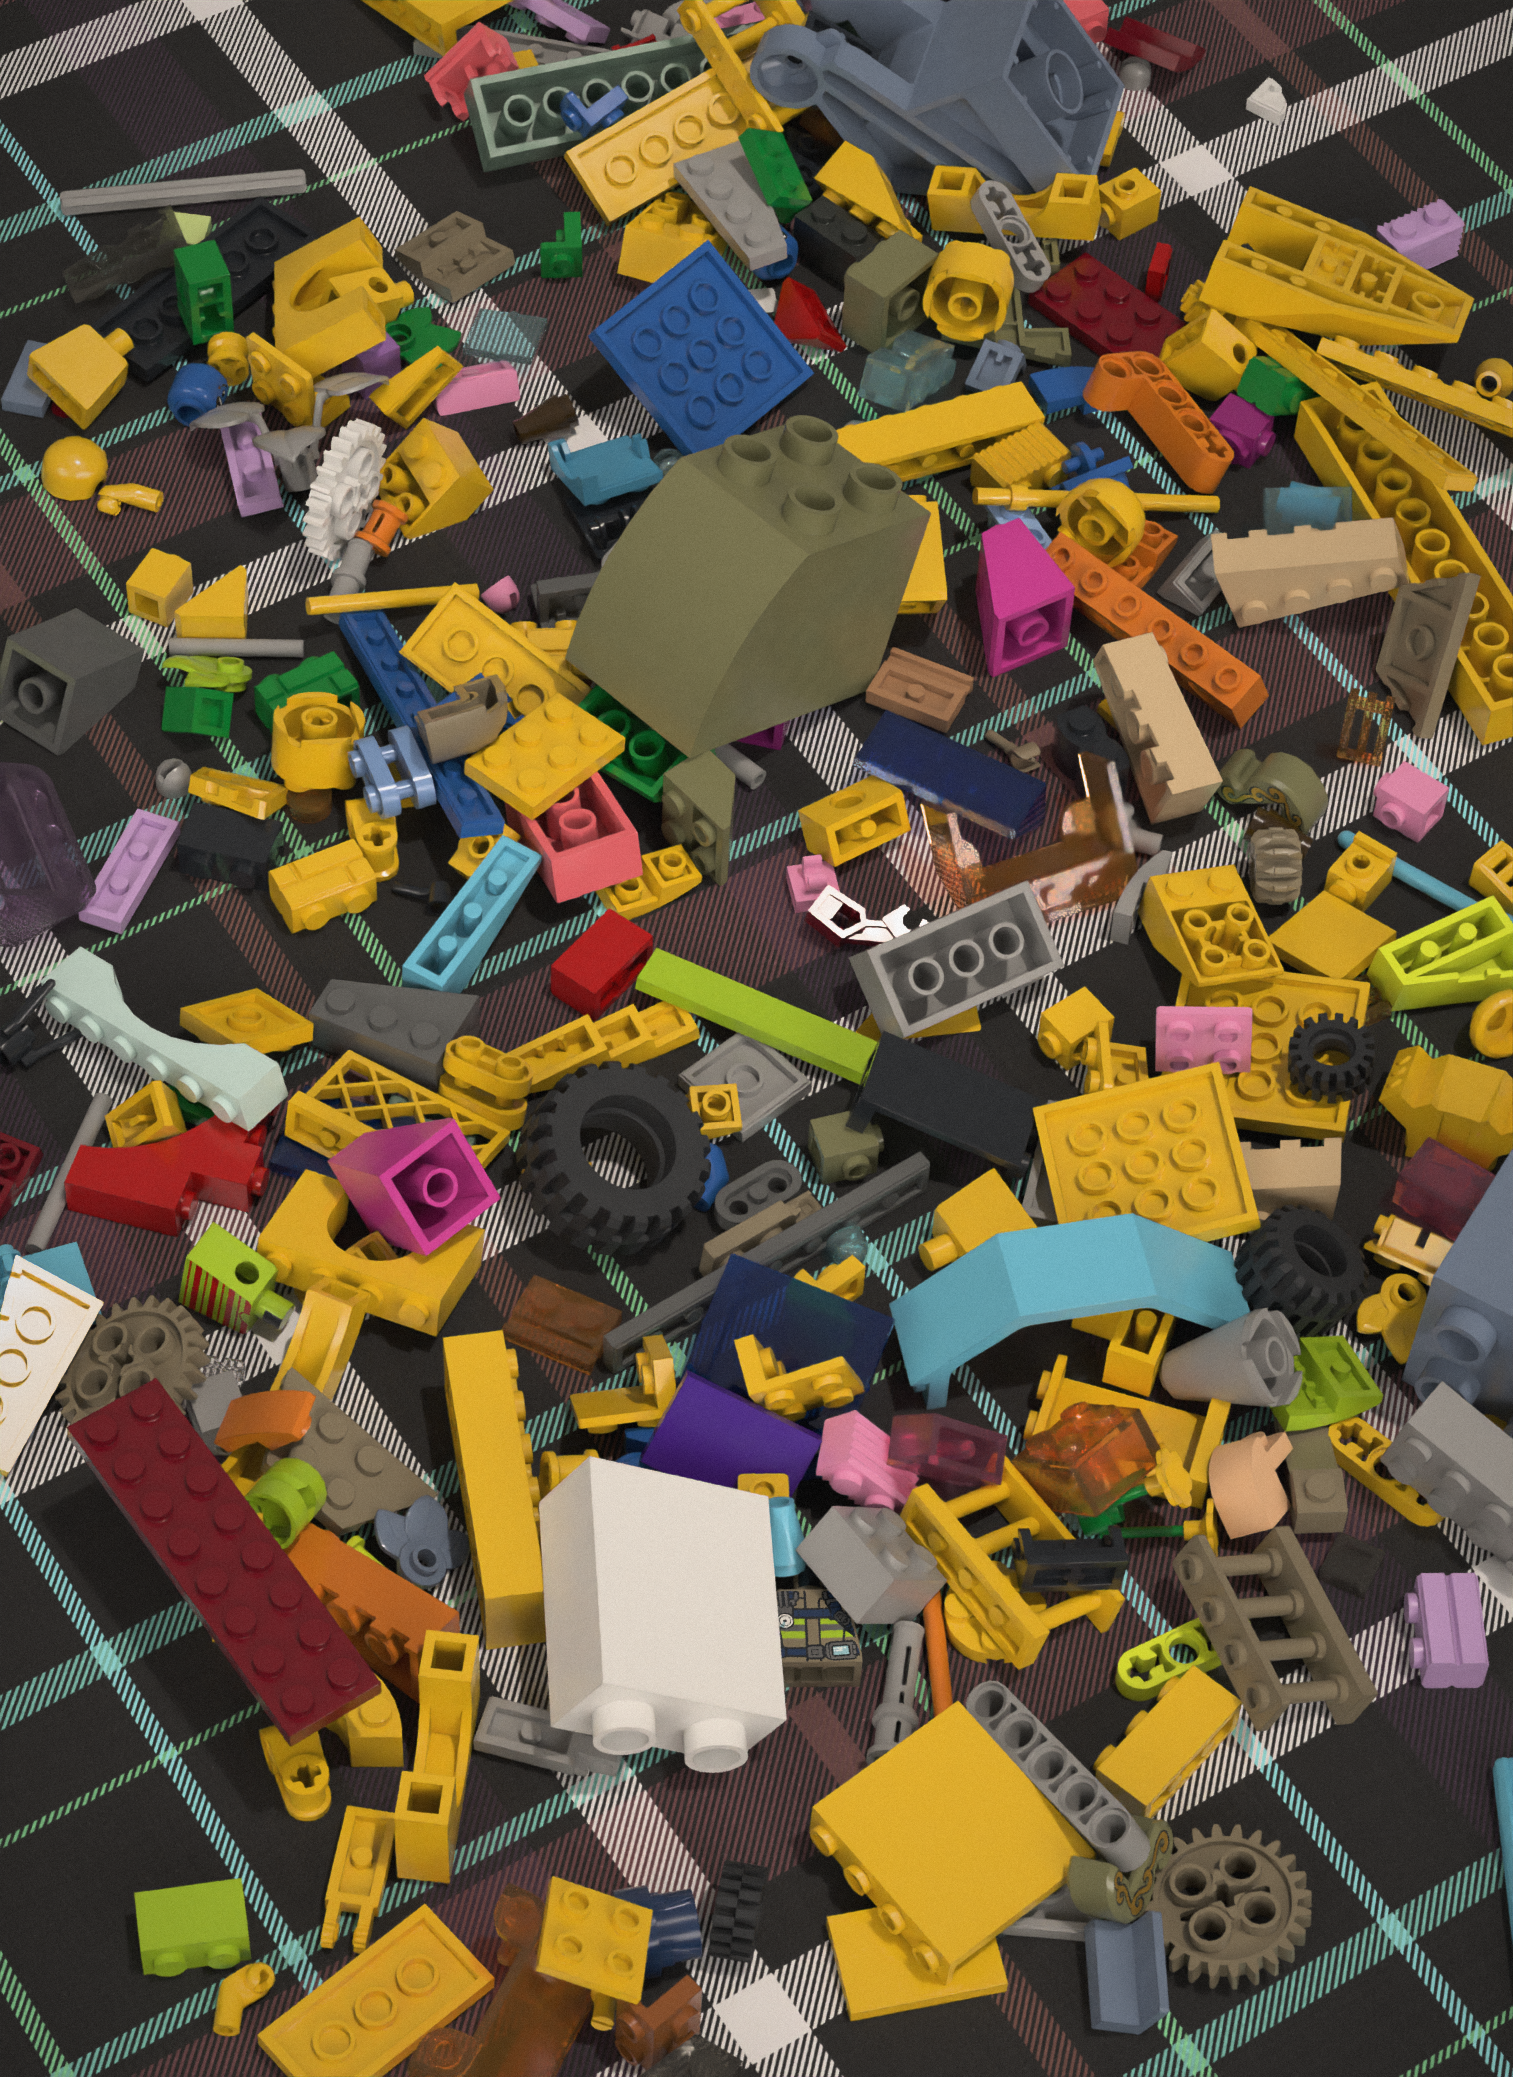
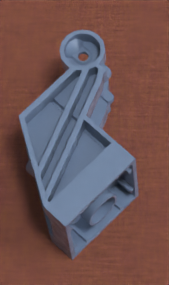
[750,0,1125,196]

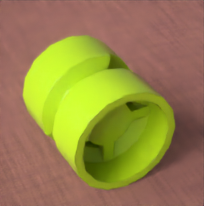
[244,1458,327,1549]

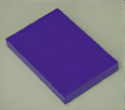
[640,1370,822,1498]

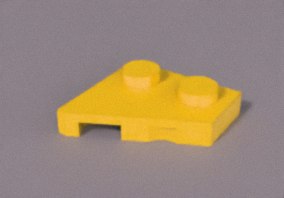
[188,767,289,820]

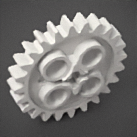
[303,418,386,561]

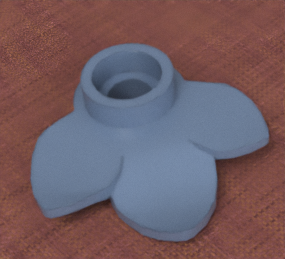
[374,1495,469,1590]

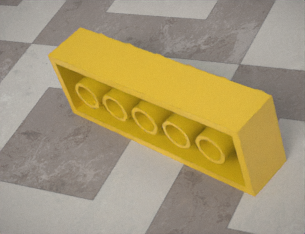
[443,1330,546,1650]

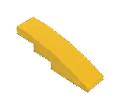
[506,1001,701,1094]

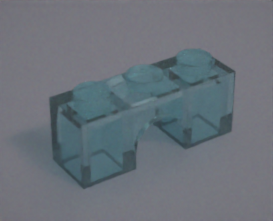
[857,330,956,413]

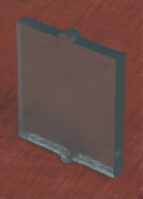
[463,308,547,365]

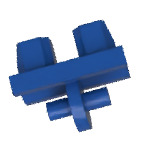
[1047,441,1134,491]

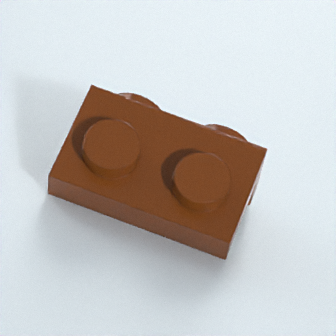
[615,1974,702,2076]

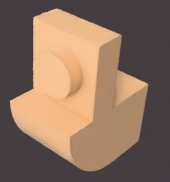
[1209,1431,1293,1539]

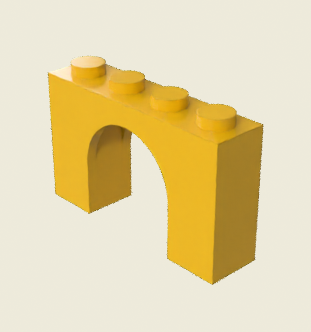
[272,217,386,378]
[257,1169,485,1336]
[394,1630,480,1884]

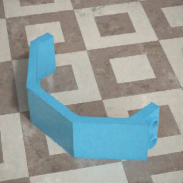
[889,1213,1250,1410]

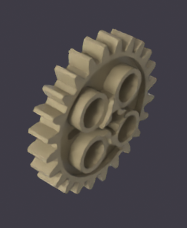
[55,1295,210,1425]
[1139,1824,1312,1989]

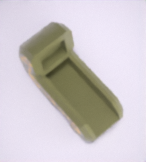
[1216,749,1328,835]
[1067,1813,1173,1924]

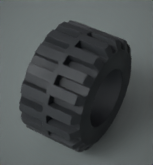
[1234,1204,1369,1337]

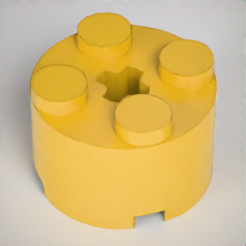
[923,240,1014,341]
[271,692,365,792]

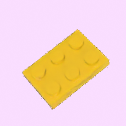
[464,692,626,820]

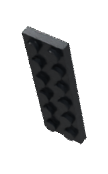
[91,196,321,382]

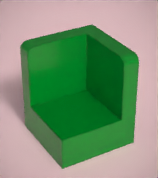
[162,687,234,738]

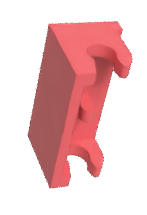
[424,22,519,121]

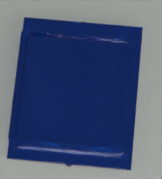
[676,1253,896,1436]

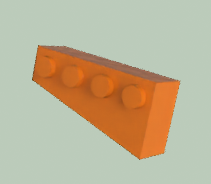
[283,1522,460,1704]

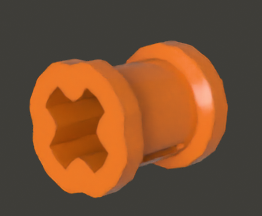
[354,499,409,557]

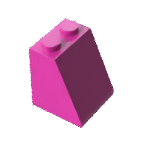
[975,518,1075,678]
[327,1118,501,1256]

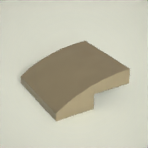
[394,211,516,303]

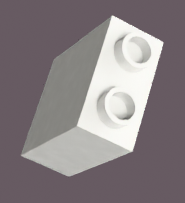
[539,1456,787,1773]

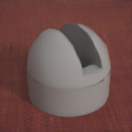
[1119,55,1151,91]
[155,758,192,799]

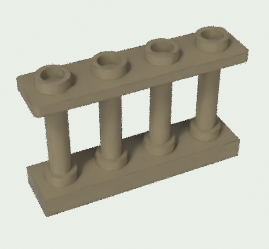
[1172,1526,1378,1732]

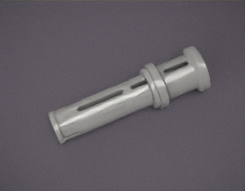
[866,1621,925,1765]

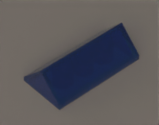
[852,710,1046,840]

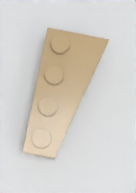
[1211,517,1409,628]
[1093,632,1223,825]

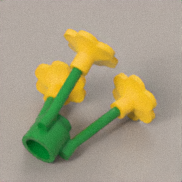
[1075,1430,1219,1557]

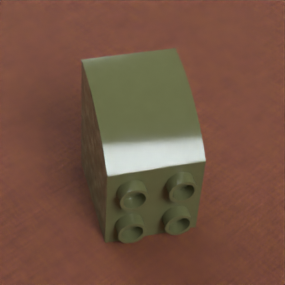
[565,415,931,758]

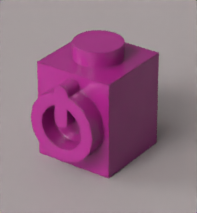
[1209,393,1276,469]

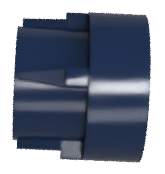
[610,1885,702,1979]

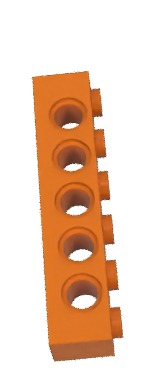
[1045,532,1269,729]

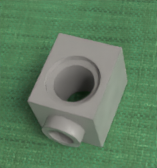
[186,1370,242,1456]

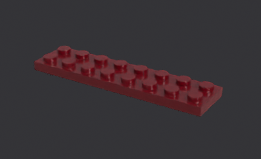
[67,1378,382,1747]

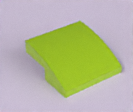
[1270,1335,1383,1432]

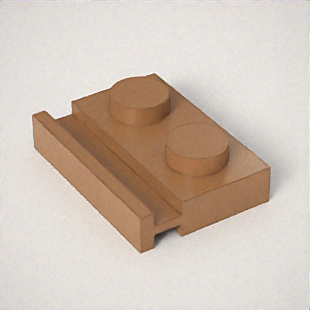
[865,647,974,733]

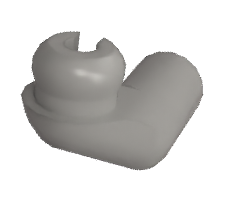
[1106,801,1163,856]

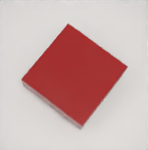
[1145,242,1173,303]

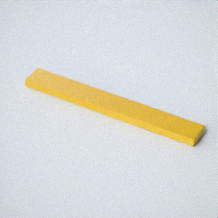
[1233,316,1478,492]

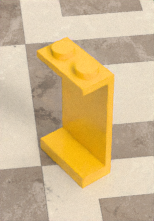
[1023,1354,1231,1509]

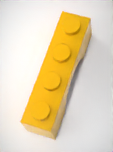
[927,165,1102,241]

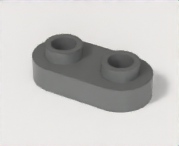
[714,1160,802,1231]

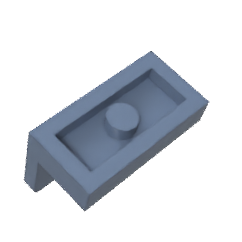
[1084,1910,1169,2035]

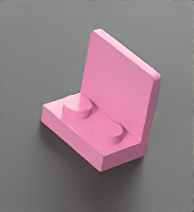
[1155,1006,1252,1074]

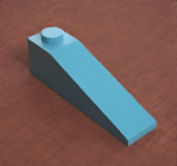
[402,835,542,994]

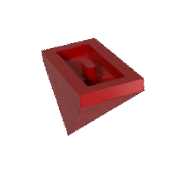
[774,277,847,352]

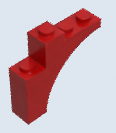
[64,1103,280,1237]

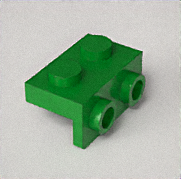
[738,128,813,224]

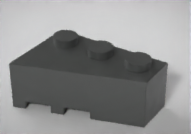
[309,979,480,1094]

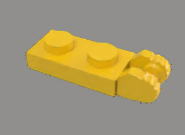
[320,1805,395,1953]

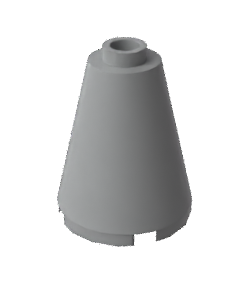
[1159,1308,1302,1407]

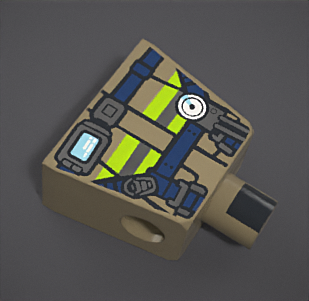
[776,1568,862,1687]

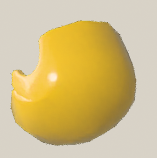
[41,436,108,501]

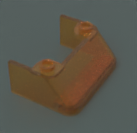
[920,751,1138,923]

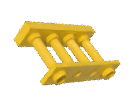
[676,0,811,133]
[900,1453,1125,1670]

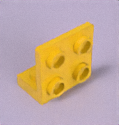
[246,332,350,428]
[734,1334,865,1422]
[570,1335,676,1434]

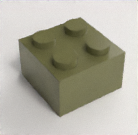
[841,229,939,358]

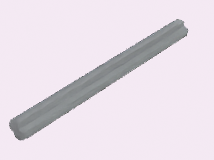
[60,169,307,216]

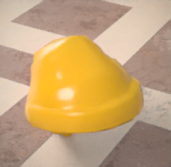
[1469,989,1513,1059]

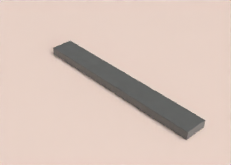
[603,1151,930,1374]

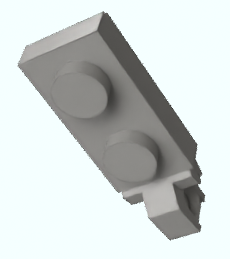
[473,1696,622,1777]

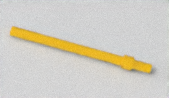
[972,484,1220,513]

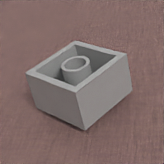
[795,1506,947,1624]

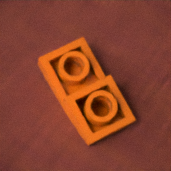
[1104,519,1178,589]
[214,1390,316,1453]

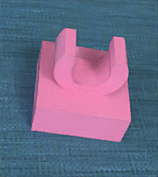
[786,854,840,913]

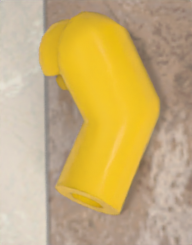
[97,483,164,516]
[213,1962,275,2036]

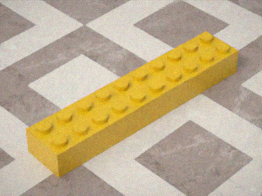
[1294,381,1513,746]

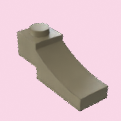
[1273,1414,1348,1534]

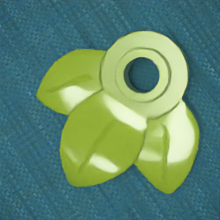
[162,655,252,692]

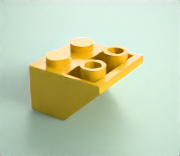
[378,418,494,539]

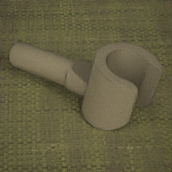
[985,729,1041,774]

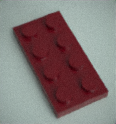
[1028,252,1187,358]

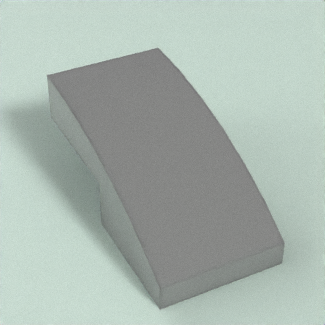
[1110,850,1172,945]

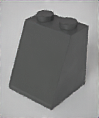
[0,608,145,756]

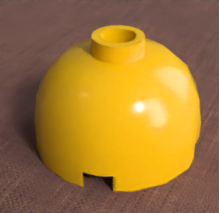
[1056,478,1145,567]

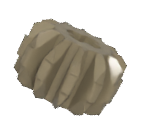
[1248,827,1303,905]

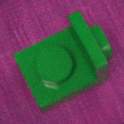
[540,212,583,278]

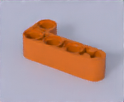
[1083,351,1234,494]

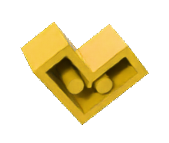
[1071,1308,1180,1397]

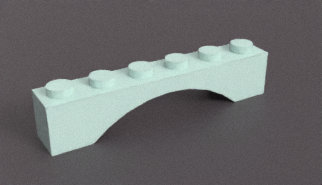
[40,947,288,1131]

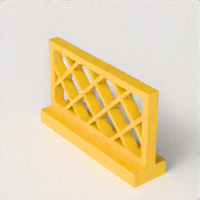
[284,1050,511,1169]

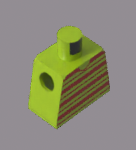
[178,1222,295,1334]

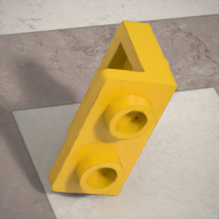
[1081,1021,1149,1095]

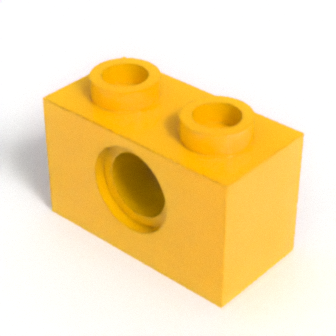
[798,774,911,867]

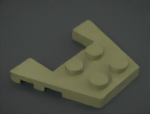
[941,238,1071,367]

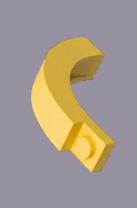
[221,1276,371,1496]

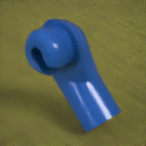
[694,1143,729,1212]

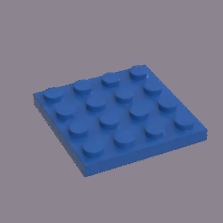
[588,240,814,456]

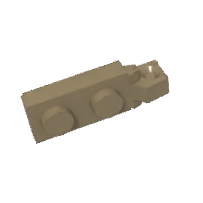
[699,1190,822,1277]

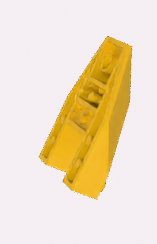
[1199,186,1474,346]

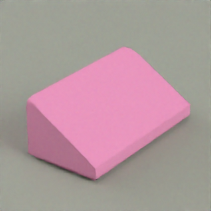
[433,359,520,416]

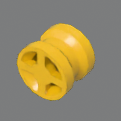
[207,332,249,386]

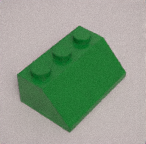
[578,684,717,803]

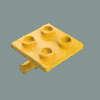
[535,1876,653,2031]

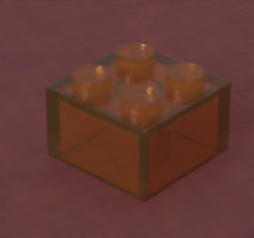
[1012,1402,1161,1517]

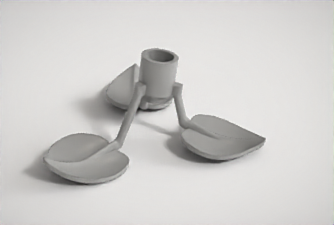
[189,372,389,492]

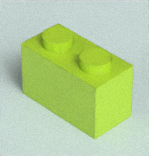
[134,1878,251,1977]

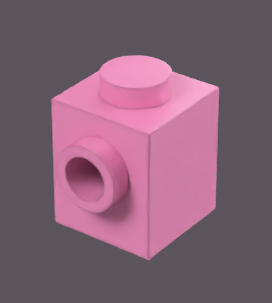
[1373,761,1449,843]

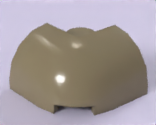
[414,674,508,765]

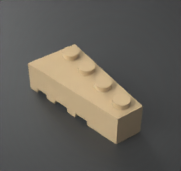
[1240,1137,1342,1234]

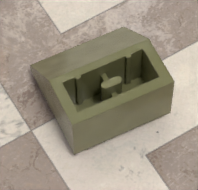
[661,750,735,886]

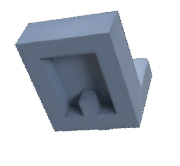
[965,339,1027,393]

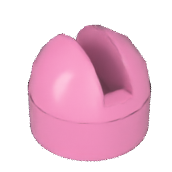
[481,575,520,614]

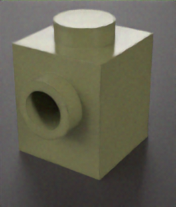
[808,1111,884,1185]

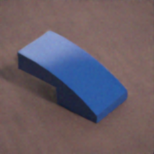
[1028,366,1099,415]

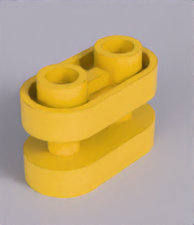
[437,1036,534,1131]

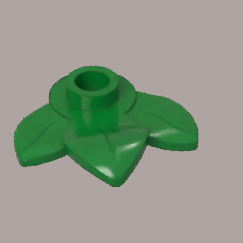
[385,307,462,370]

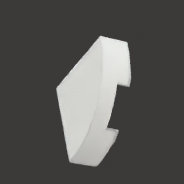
[1246,77,1287,126]

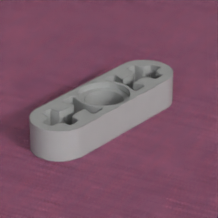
[970,180,1051,293]

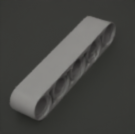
[966,1681,1150,1872]

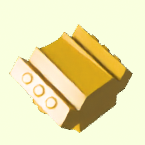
[1379,1045,1513,1180]

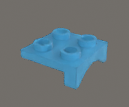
[547,433,663,506]

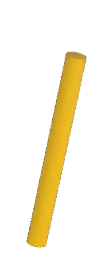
[305,583,479,615]

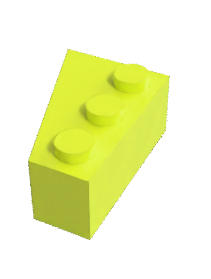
[1366,895,1513,1012]

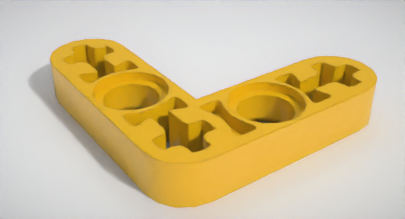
[1328,1414,1507,1527]

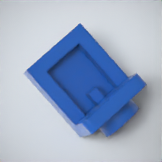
[559,85,629,138]

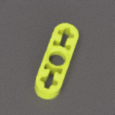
[1115,1617,1251,1701]

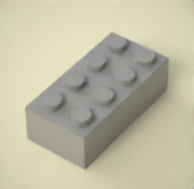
[849,880,1064,1038]
[1380,1381,1513,1576]

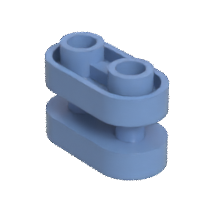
[348,725,436,820]

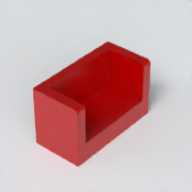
[551,908,653,1022]

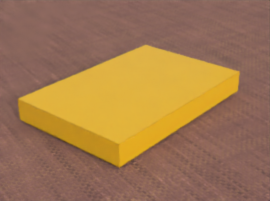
[826,1907,1008,2022]

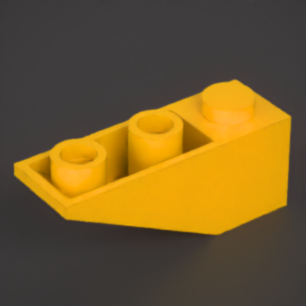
[814,141,914,240]

